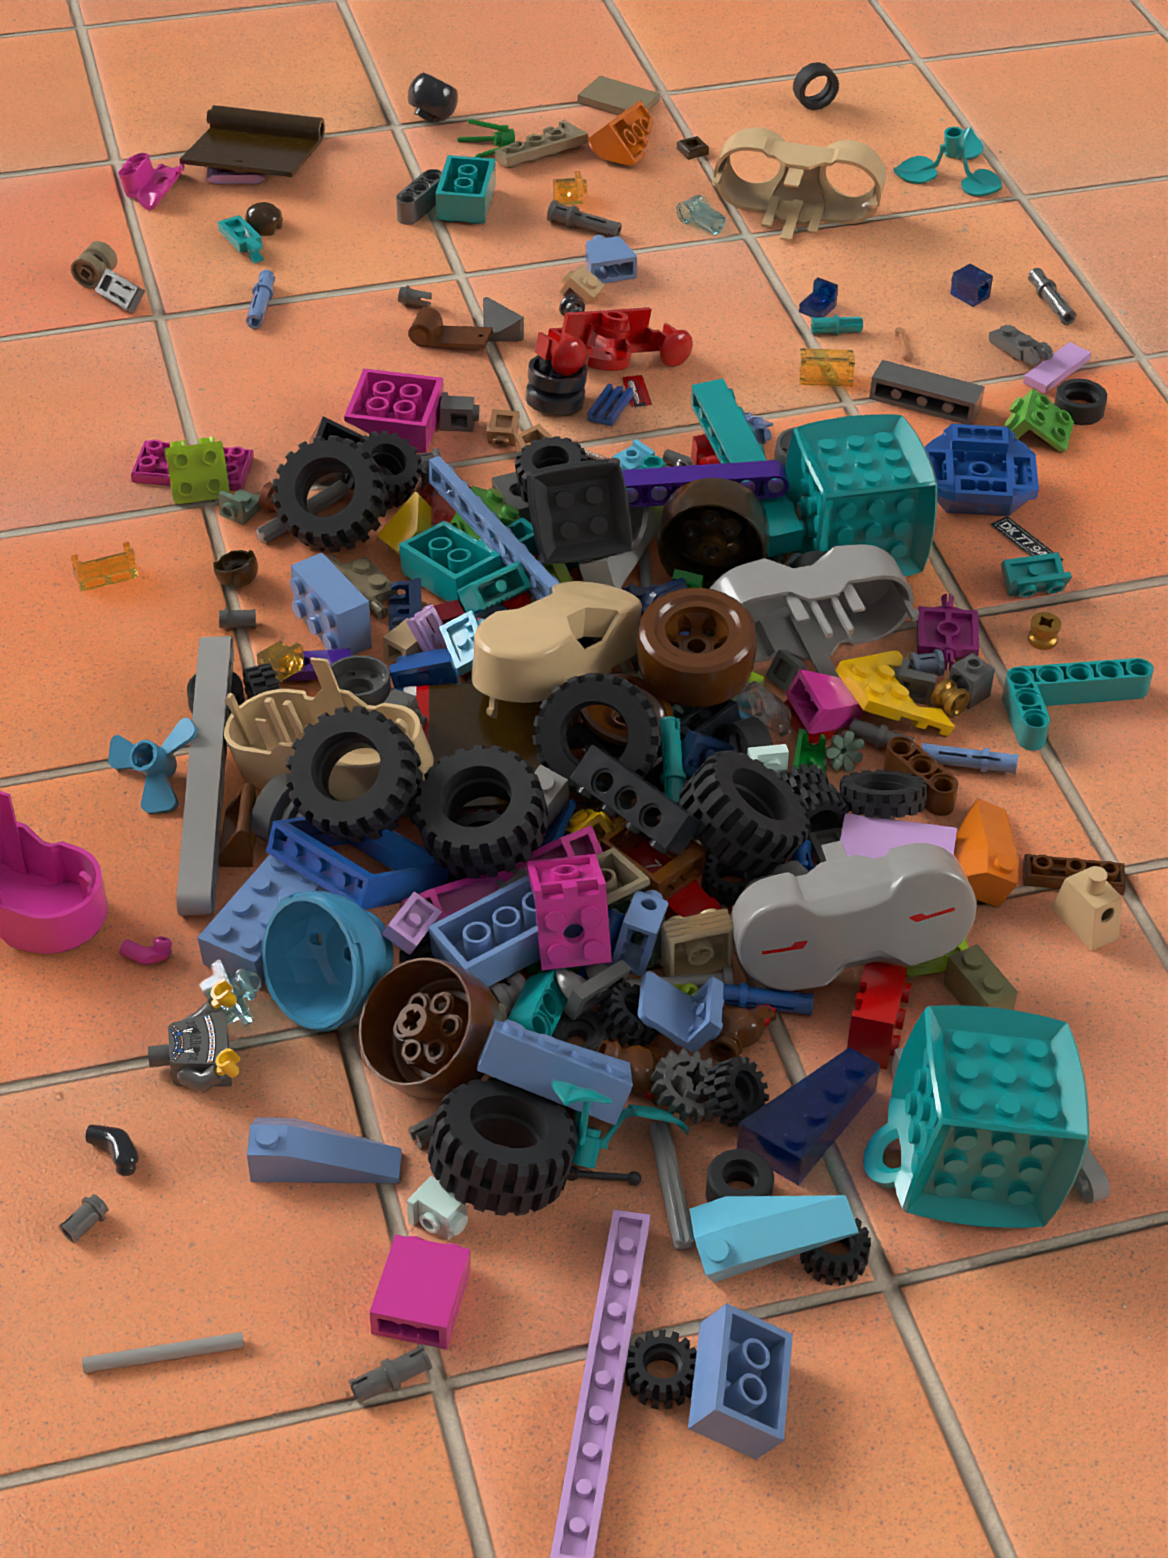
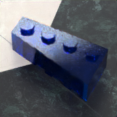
[737,1047,880,1185]

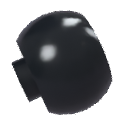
[408,72,458,123]

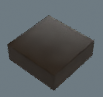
[677,136,709,160]

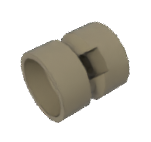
[71,241,118,289]

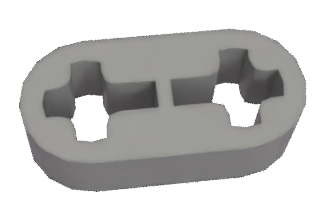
[1074,1146,1110,1203]

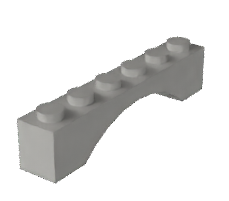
[579,487,664,589]

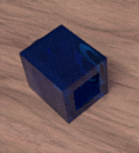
[950,263,993,307]

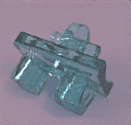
[199,959,262,1026]

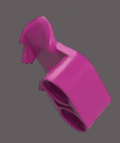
[118,153,185,211]

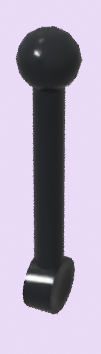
[567,1166,642,1186]

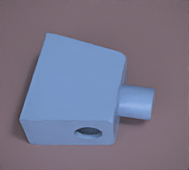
[585,235,637,283]
[610,890,669,977]

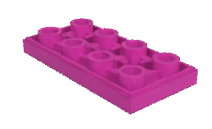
[131,439,254,491]

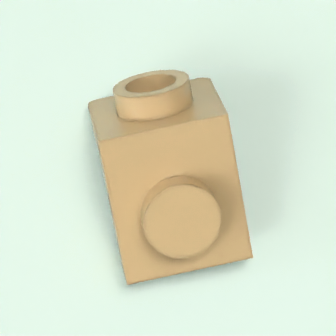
[560,265,605,304]

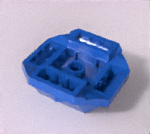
[925,424,1039,516]

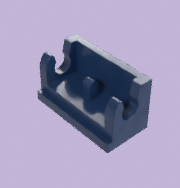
[389,578,422,632]

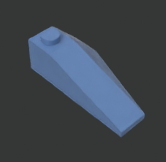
[247,1117,402,1183]

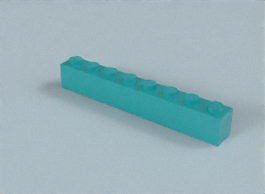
[691,378,806,557]

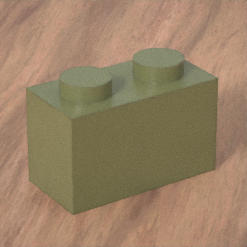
[943,945,1018,1010]

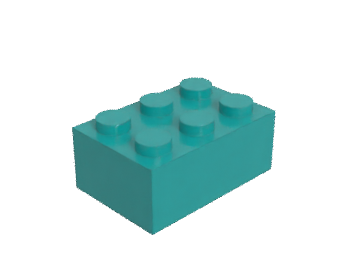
[436,155,496,224]
[399,521,502,607]

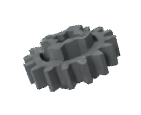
[650,1049,714,1125]

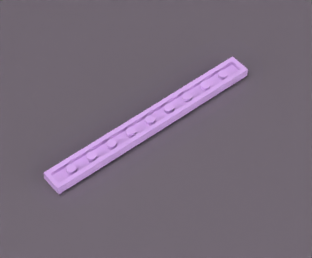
[550,1209,651,1558]

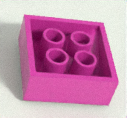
[344,368,444,453]

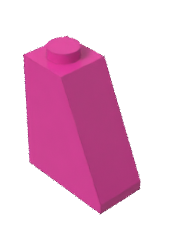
[785,669,865,734]

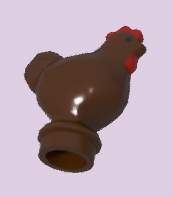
[709,1004,777,1062]
[597,1040,666,1106]

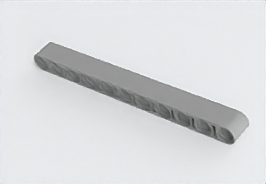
[177,636,234,916]

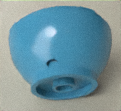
[262,891,394,1031]

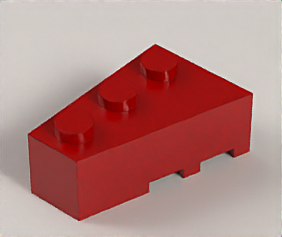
[845,961,912,1070]

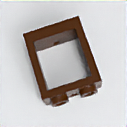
[600,815,706,901]

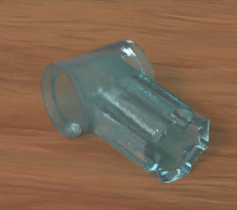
[676,194,726,235]

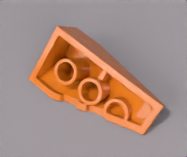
[587,100,654,166]
[954,798,1019,908]

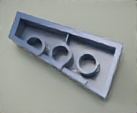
[477,1020,633,1125]

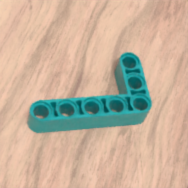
[1002,658,1154,751]

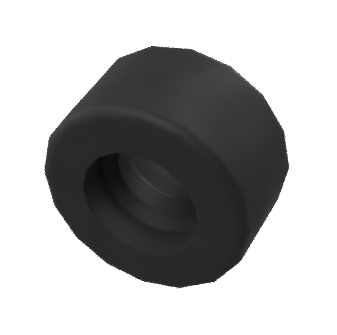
[705,1148,774,1202]

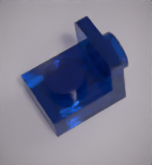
[799,277,838,318]

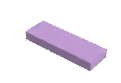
[1023,342,1091,394]

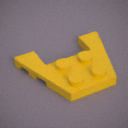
[835,650,955,736]

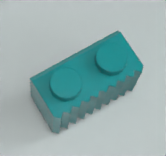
[457,561,531,614]

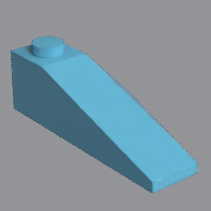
[690,1195,859,1283]

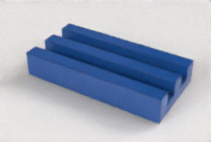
[587,384,633,425]

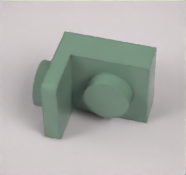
[218,489,261,525]

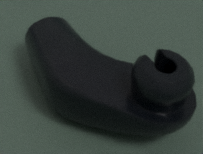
[85,1124,139,1176]

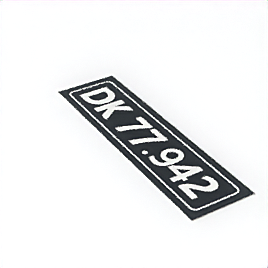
[991,516,1064,561]

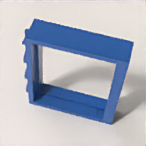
[266,817,449,910]

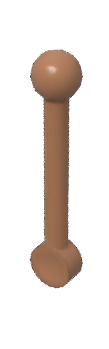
[895,327,912,361]

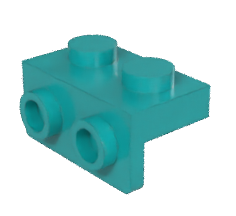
[1000,552,1072,598]

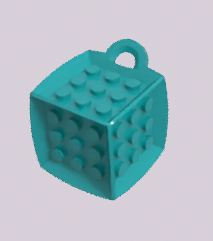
[785,414,937,577]
[863,1005,1090,1228]

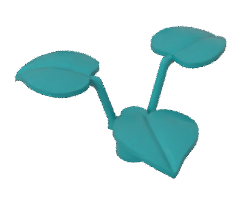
[893,126,1002,196]
[551,1080,690,1168]

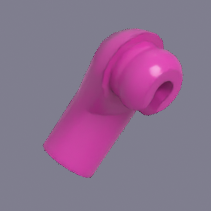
[119,936,172,965]

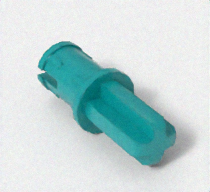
[811,314,863,336]

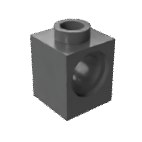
[949,653,995,709]

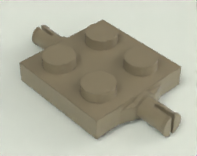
[327,555,397,619]

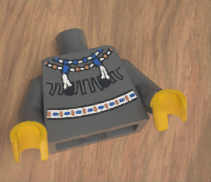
[148,980,241,1092]

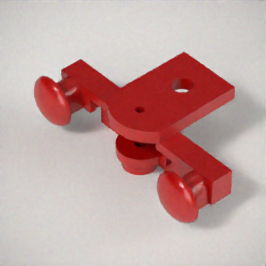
[535,307,693,376]

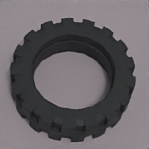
[840,770,927,818]

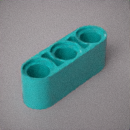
[507,968,568,1036]

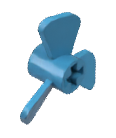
[108,717,198,814]

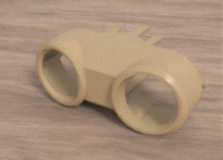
[712,127,886,241]

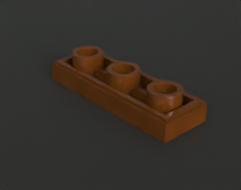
[1023,854,1126,895]

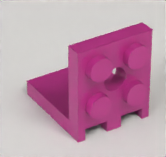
[527,854,612,970]

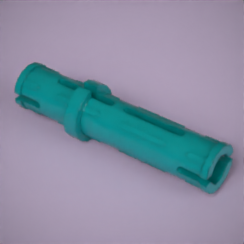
[659,716,686,804]

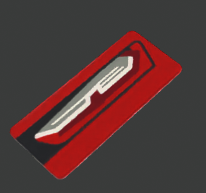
[622,375,652,407]

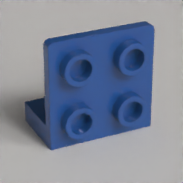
[389,648,459,687]

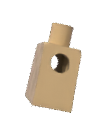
[1052,866,1122,951]

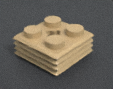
[661,909,734,977]

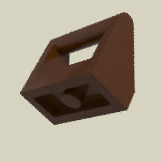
[219,783,257,867]

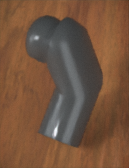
[663,449,693,467]

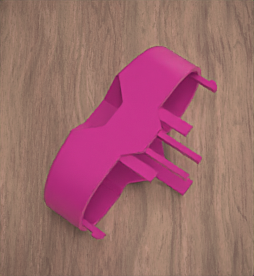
[0,791,108,954]

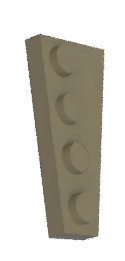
[495,120,589,168]

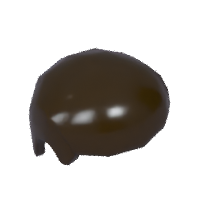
[245,202,283,236]
[213,550,258,588]

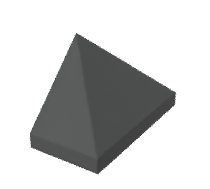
[483,297,524,342]

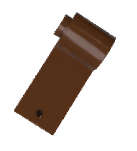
[408,307,494,349]

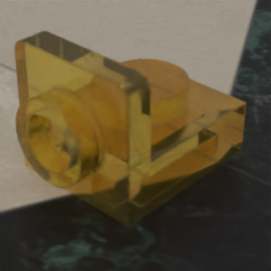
[553,171,587,205]
[256,640,305,682]

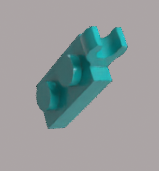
[217,215,264,263]

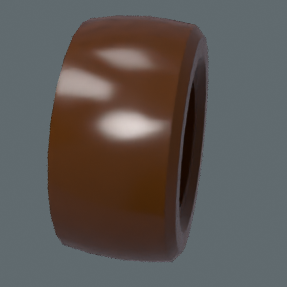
[636,587,757,707]
[359,957,502,1100]

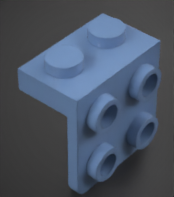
[638,971,724,1054]

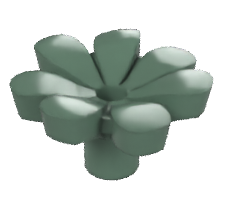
[825,731,864,773]

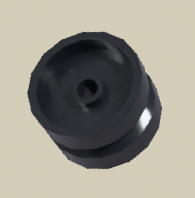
[525,355,588,415]

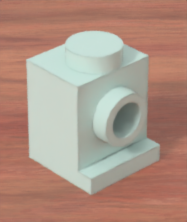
[407,1176,468,1240]

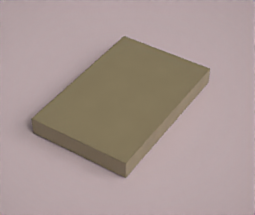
[577,76,660,115]

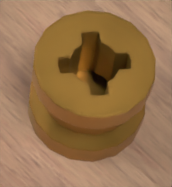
[1028,612,1061,650]
[931,678,970,718]

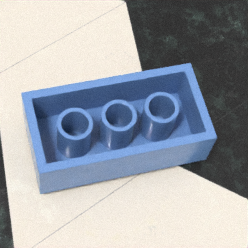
[197,855,331,989]
[428,875,583,987]

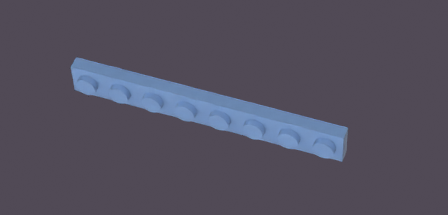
[429,456,560,600]

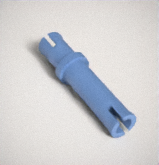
[246,270,275,329]
[922,743,1018,774]

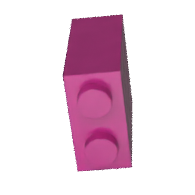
[369,1234,471,1349]

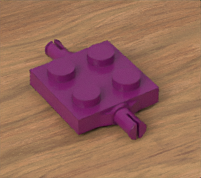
[917,593,979,670]

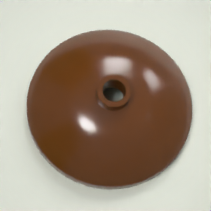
[579,673,673,747]

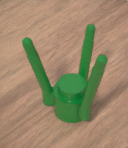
[457,119,515,158]

